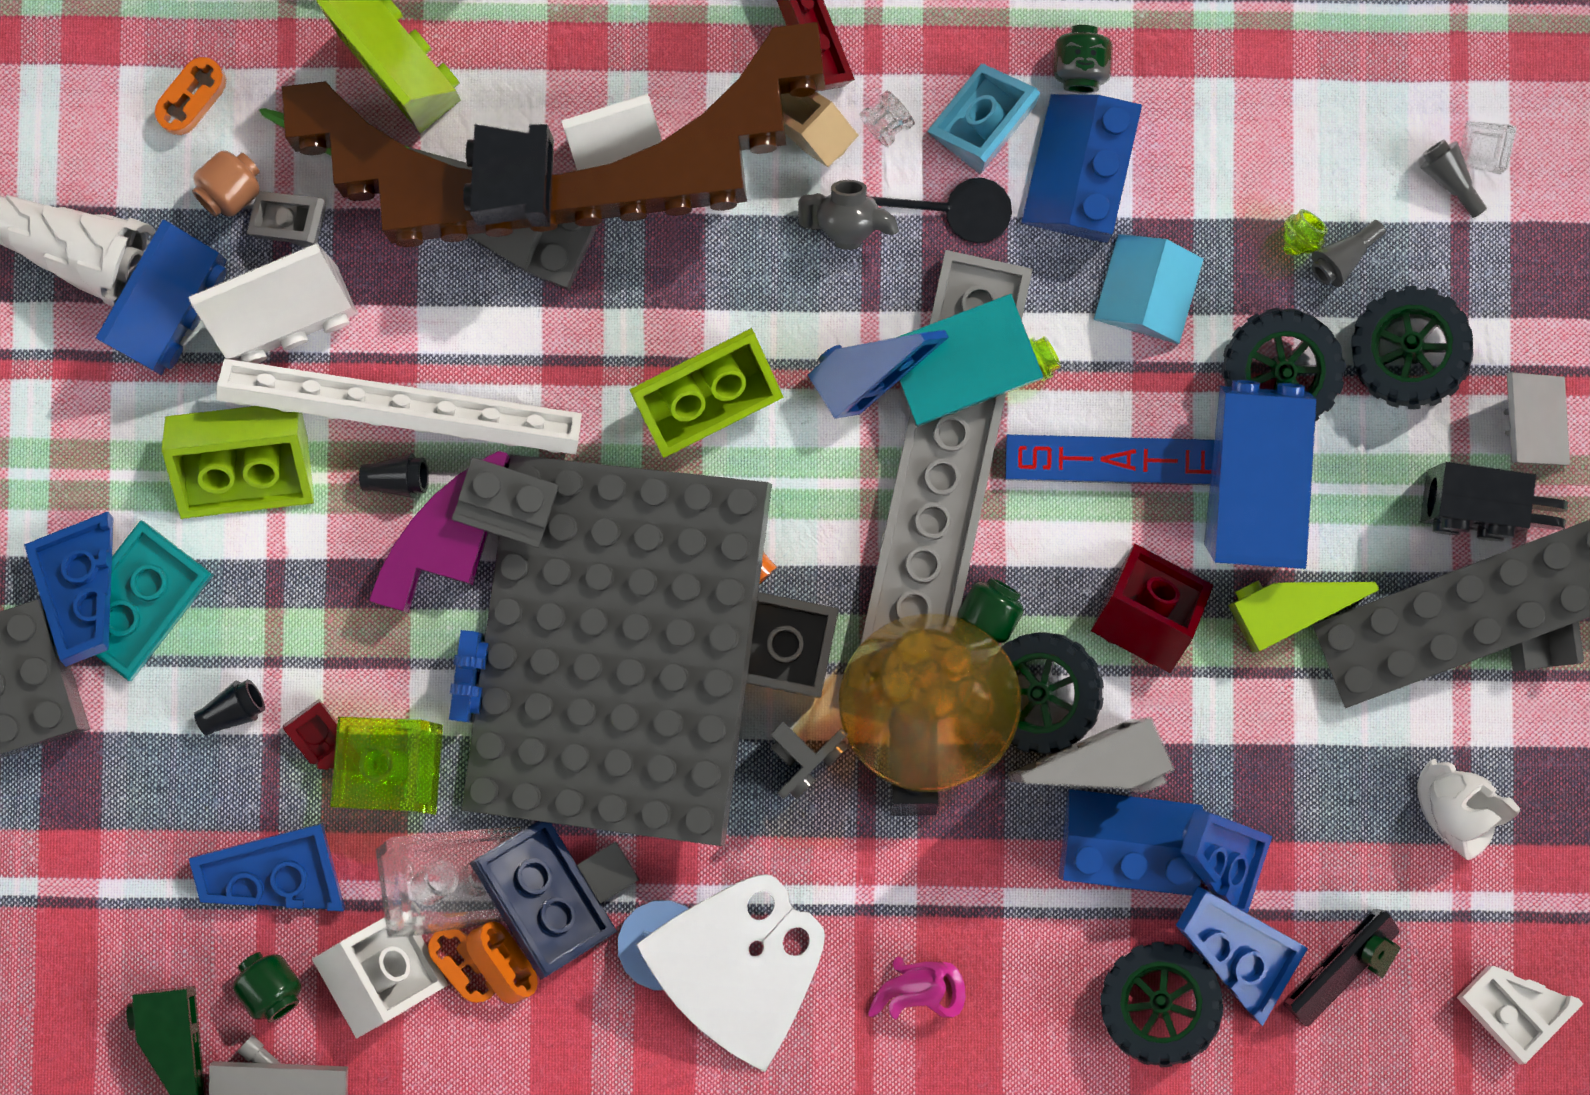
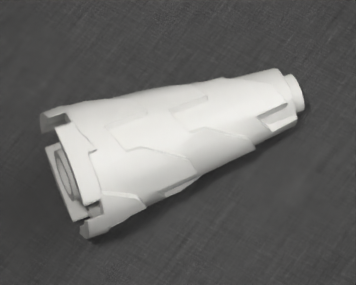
[0,195,156,306]

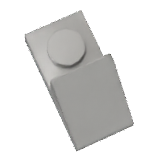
[246,191,326,248]

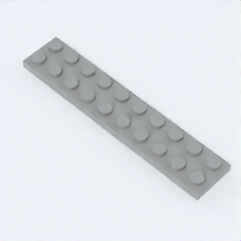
[851,250,1033,706]

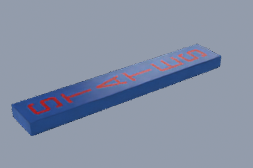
[1005,434,1214,486]

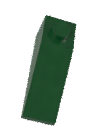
[127,986,206,1095]

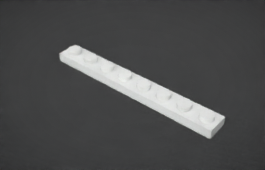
[216,359,582,454]

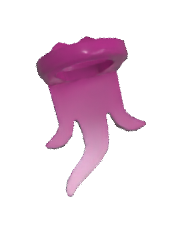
[868,956,966,1020]

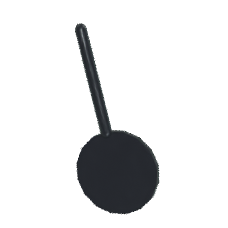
[870,177,1012,244]

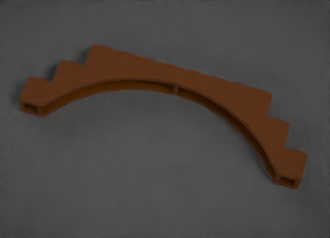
[282,22,826,247]

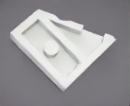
[1457,966,1583,1064]

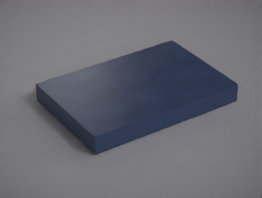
[470,821,618,980]

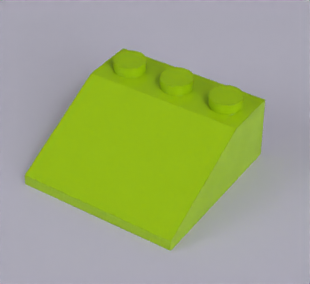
[316,0,461,133]

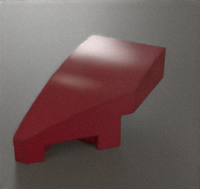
[283,699,370,775]

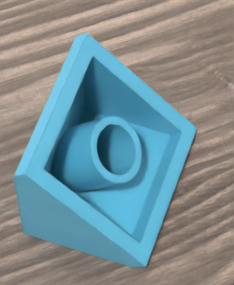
[927,63,1040,175]
[1093,234,1203,344]

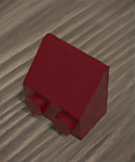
[1091,543,1213,673]

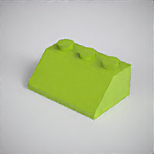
[629,328,784,458]
[161,406,314,519]

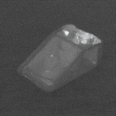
[375,826,521,938]

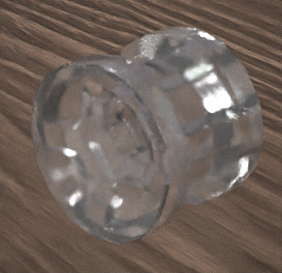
[860,90,915,148]

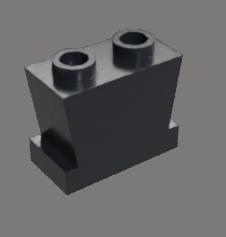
[463,124,554,227]

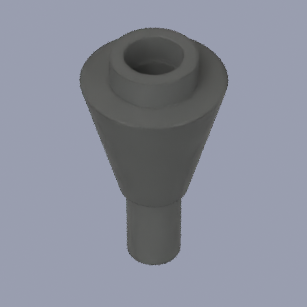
[1420,139,1487,218]
[1312,220,1386,287]

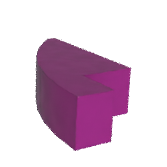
[369,451,510,613]

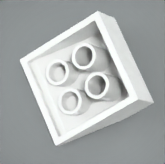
[189,244,358,364]

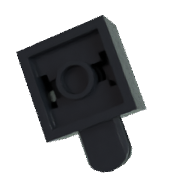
[1420,462,1568,541]

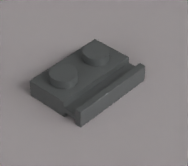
[452,457,559,548]

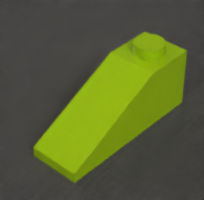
[1228,580,1380,653]

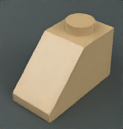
[781,92,859,167]

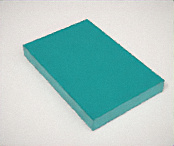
[896,294,1043,427]
[95,520,214,681]

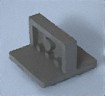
[770,722,848,800]

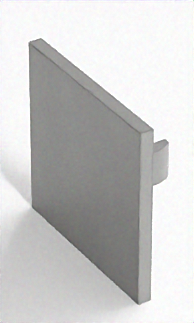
[1504,372,1570,466]

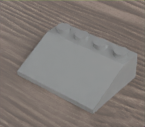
[1007,717,1174,793]

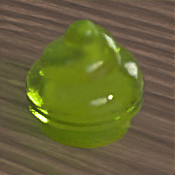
[1283,209,1328,255]
[1029,336,1062,381]

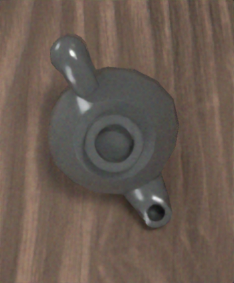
[798,180,899,250]

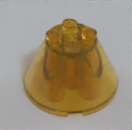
[839,614,1021,792]

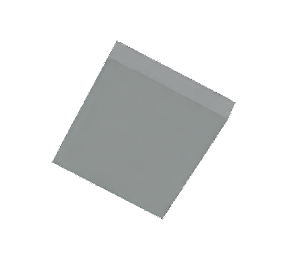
[209,1061,348,1095]

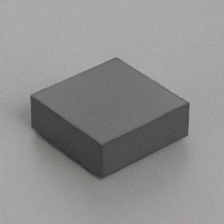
[577,841,640,904]

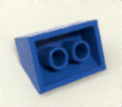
[1021,94,1142,244]
[96,219,227,376]
[1058,789,1203,896]

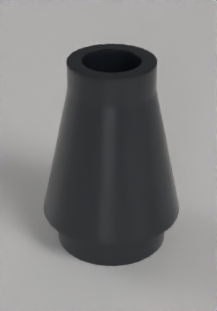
[359,453,429,498]
[194,679,265,736]

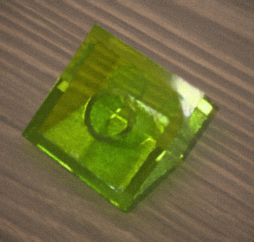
[331,717,443,815]

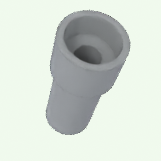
[237,1035,281,1064]

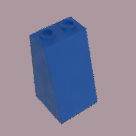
[1204,380,1316,569]

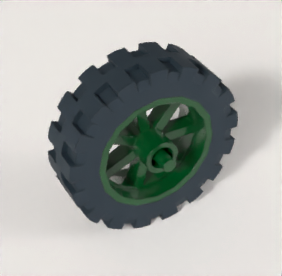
[1351,286,1474,410]
[1222,308,1346,422]
[980,632,1104,753]
[1100,942,1223,1067]

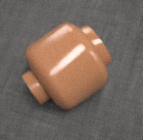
[192,151,260,217]

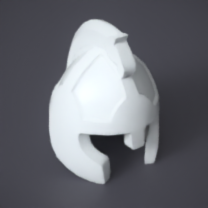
[1417,759,1520,860]

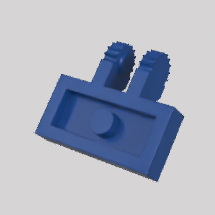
[449,630,489,722]

